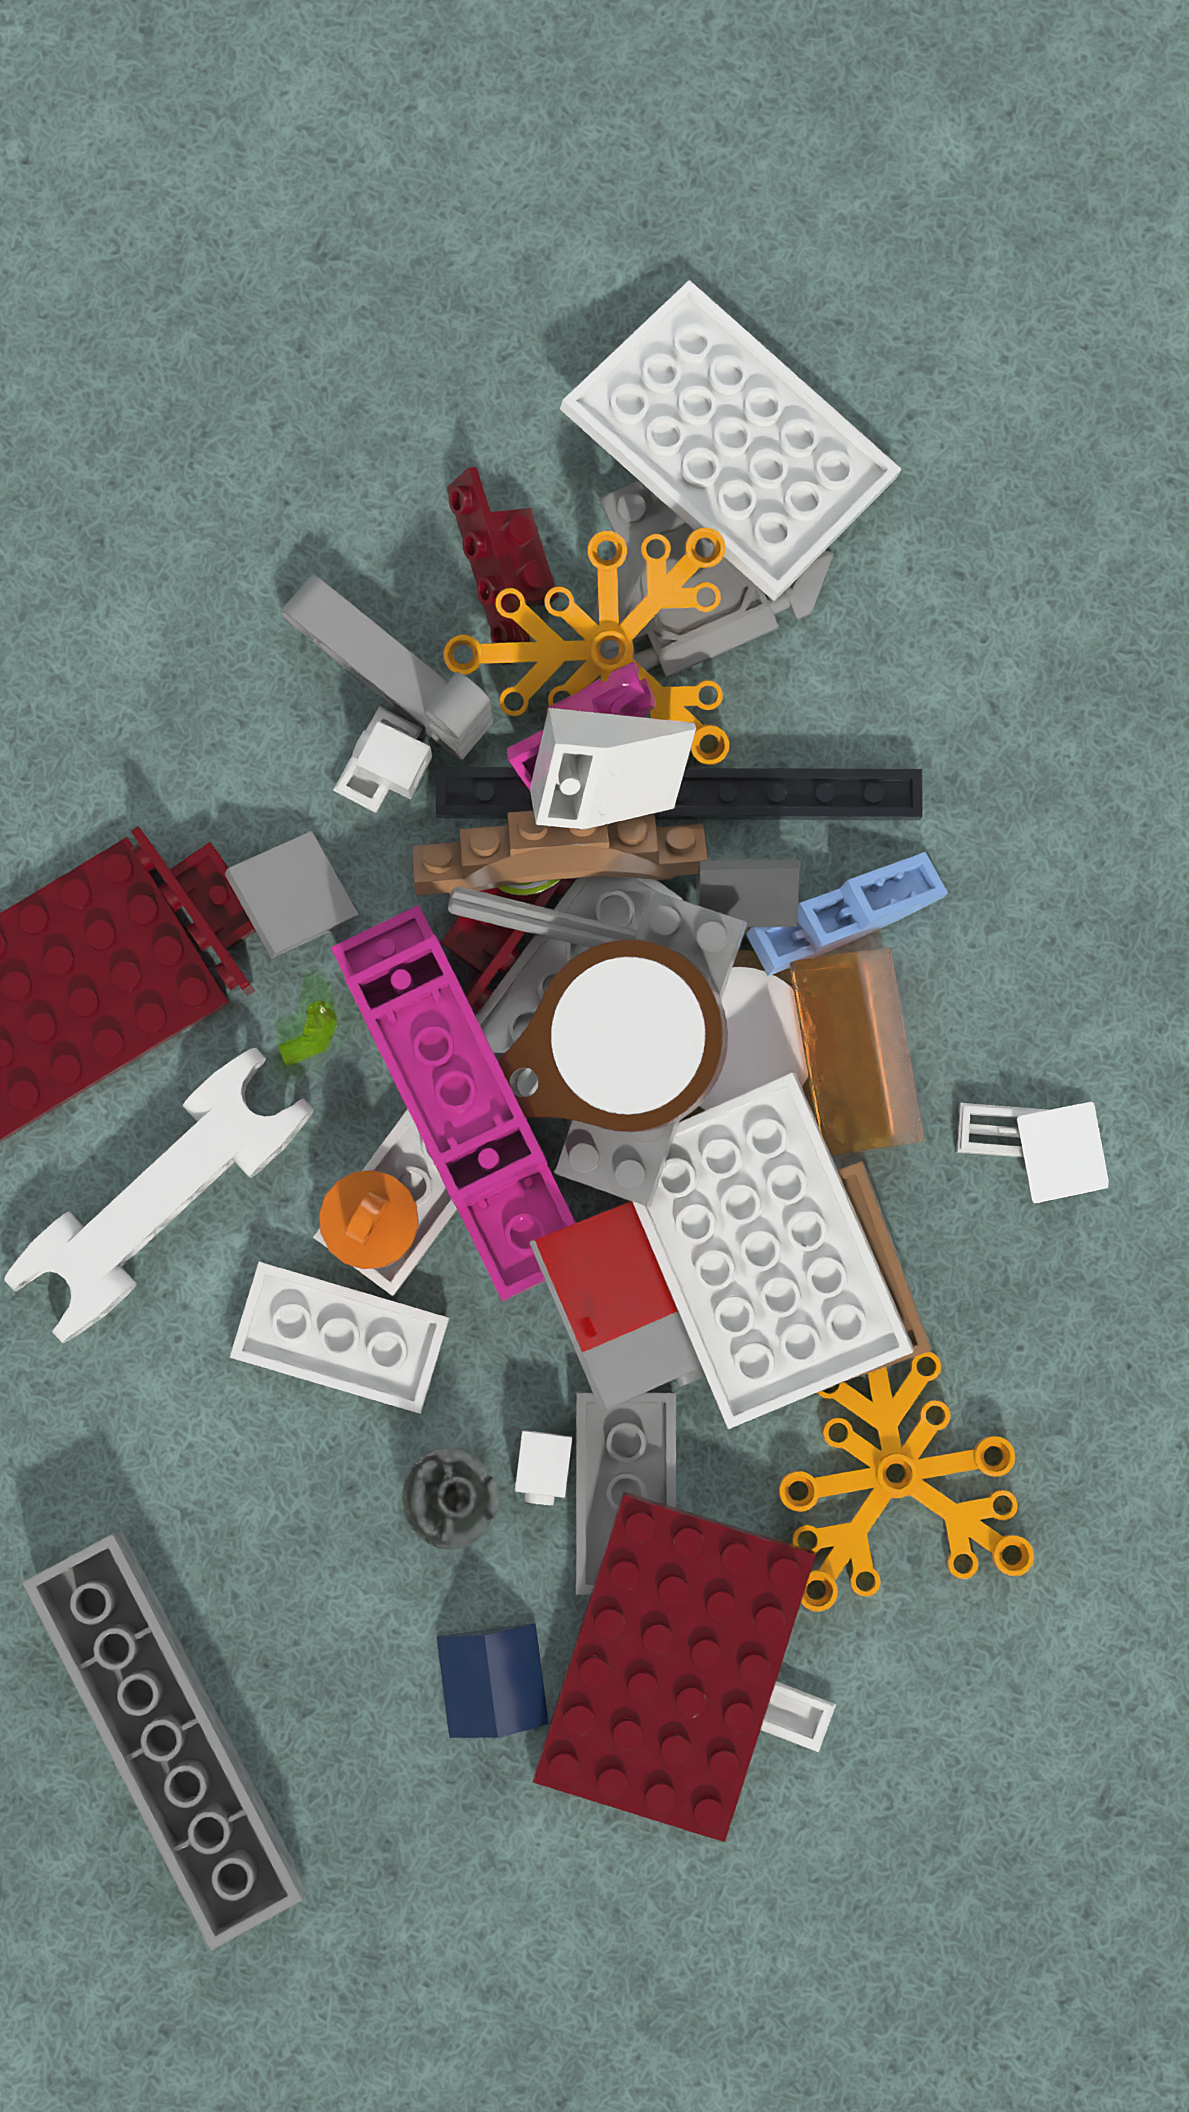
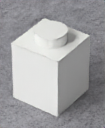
[352,721,432,799]
[515,1430,572,1505]

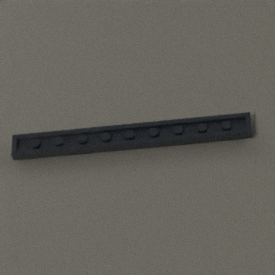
[436,767,923,820]

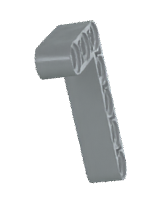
[280,574,493,760]

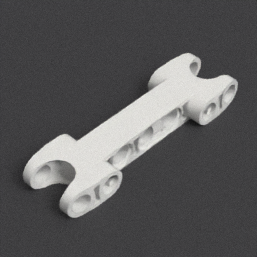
[4,1048,314,1344]

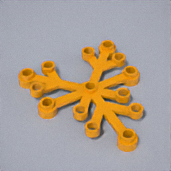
[443,527,729,765]
[778,1352,1034,1612]

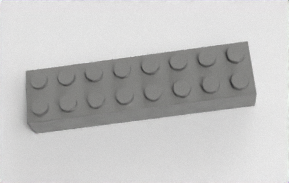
[22,1530,308,1950]

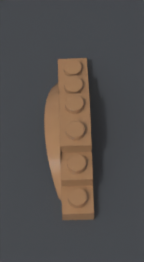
[413,811,708,895]

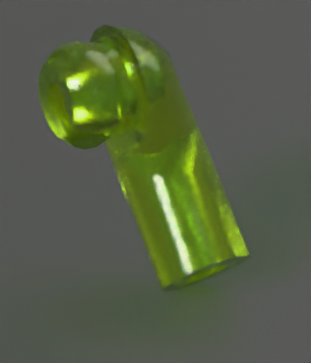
[278,1000,338,1067]

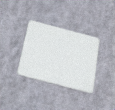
[1017,1102,1109,1203]

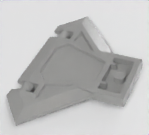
[572,481,834,680]

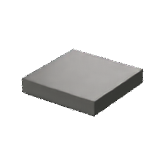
[225,831,358,959]

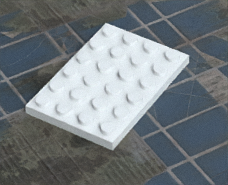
[560,280,901,601]
[632,1073,915,1429]

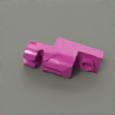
[507,662,656,790]

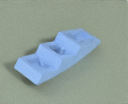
[746,852,948,976]

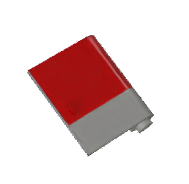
[529,1201,706,1412]

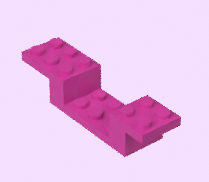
[331,905,576,1302]

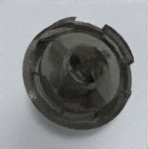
[400,1448,499,1550]

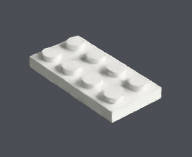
[230,1262,450,1414]

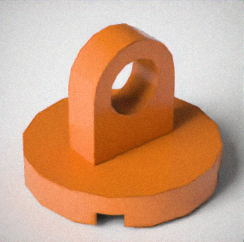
[319,1170,419,1270]

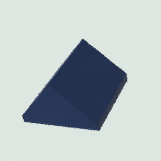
[437,1623,549,1738]

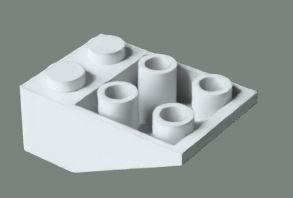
[530,708,696,829]

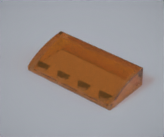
[789,948,925,1156]

